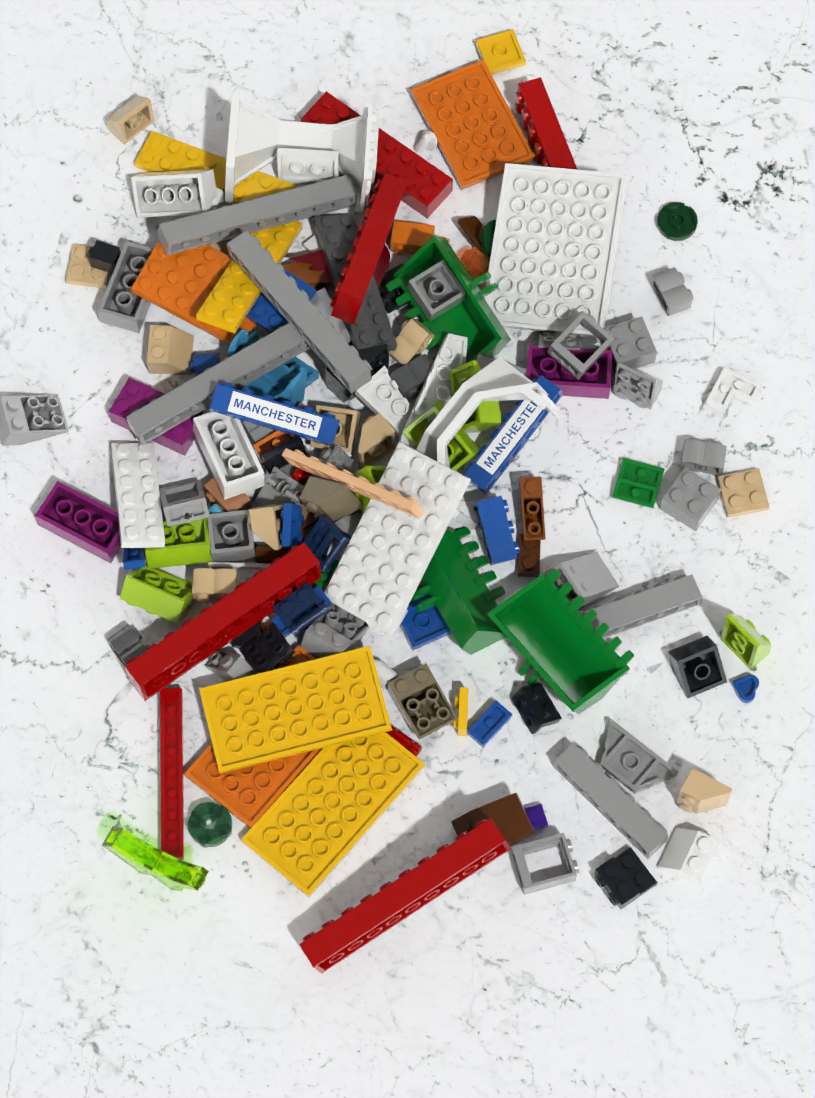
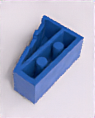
[473,495,520,566]

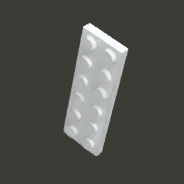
[111,443,165,548]

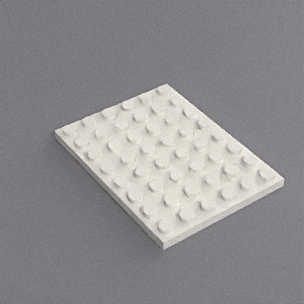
[484,163,628,337]

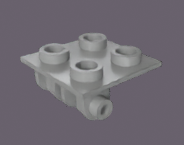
[538,331,581,350]
[254,466,304,506]

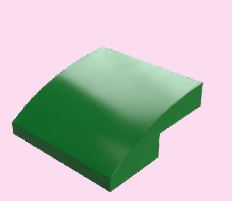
[612,458,665,509]

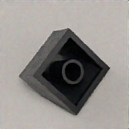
[668,636,727,698]

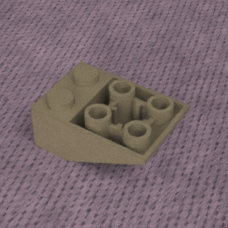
[388,663,458,740]

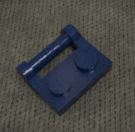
[304,515,351,573]
[272,582,330,638]

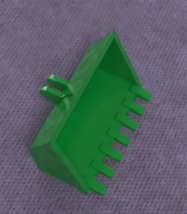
[386,235,511,363]
[411,527,507,655]
[487,569,634,714]

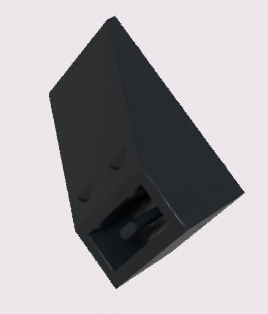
[325,344,389,403]

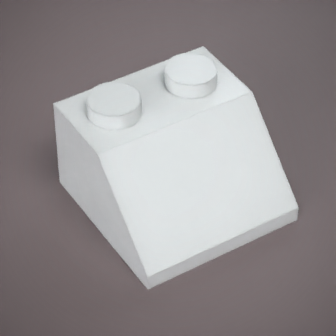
[658,828,719,887]

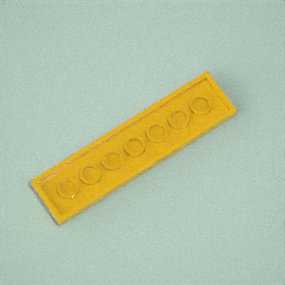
[134,131,298,204]
[196,221,303,333]

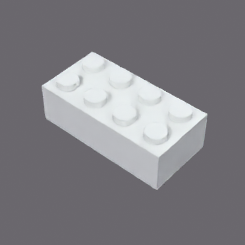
[193,412,265,500]

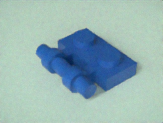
[280,503,304,548]

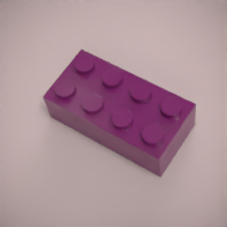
[526,345,613,399]
[109,377,204,456]
[35,481,121,563]

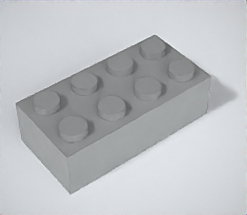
[98,241,154,333]

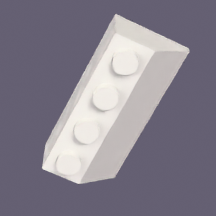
[131,169,216,217]

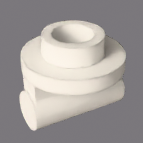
[415,130,437,152]

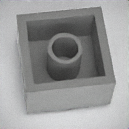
[407,259,467,322]
[605,316,657,374]
[660,467,721,531]
[208,510,255,562]

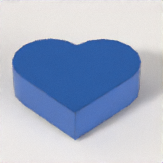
[731,674,759,703]

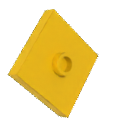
[475,29,526,75]

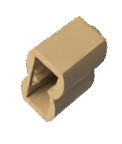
[389,319,435,366]
[192,568,238,603]

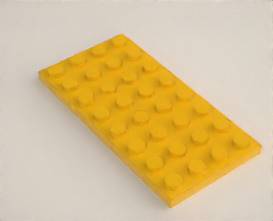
[199,646,392,774]
[241,732,425,898]

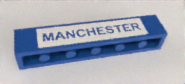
[464,375,563,495]
[209,382,340,447]

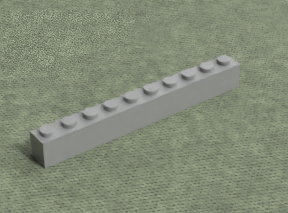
[157,175,358,256]
[227,230,372,394]
[126,323,311,445]

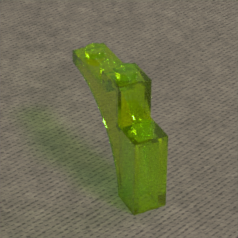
[101,826,209,892]

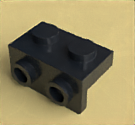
[512,682,562,734]

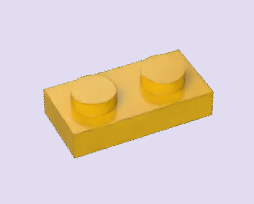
[454,687,469,736]

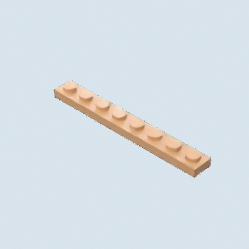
[282,448,424,519]

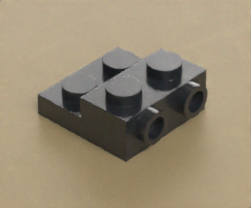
[594,847,658,910]

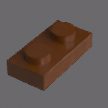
[518,534,541,578]

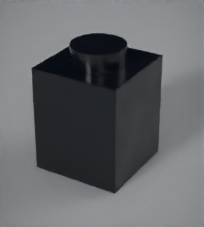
[88,240,121,274]

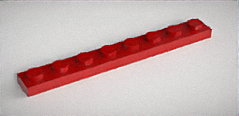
[160,688,184,861]

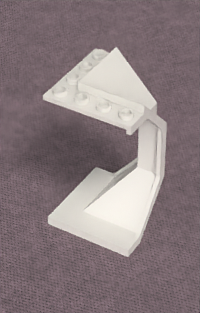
[225,92,380,214]
[416,357,563,531]

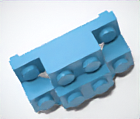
[228,329,319,407]

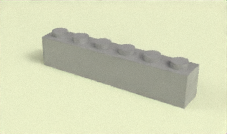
[579,574,702,638]
[554,743,668,859]

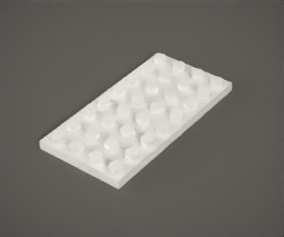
[324,442,471,636]

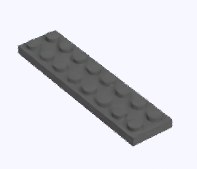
[313,214,397,351]

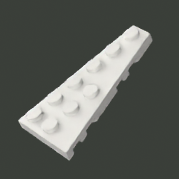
[396,333,468,450]

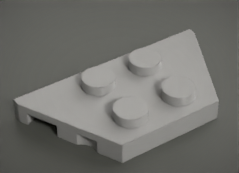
[600,720,679,794]

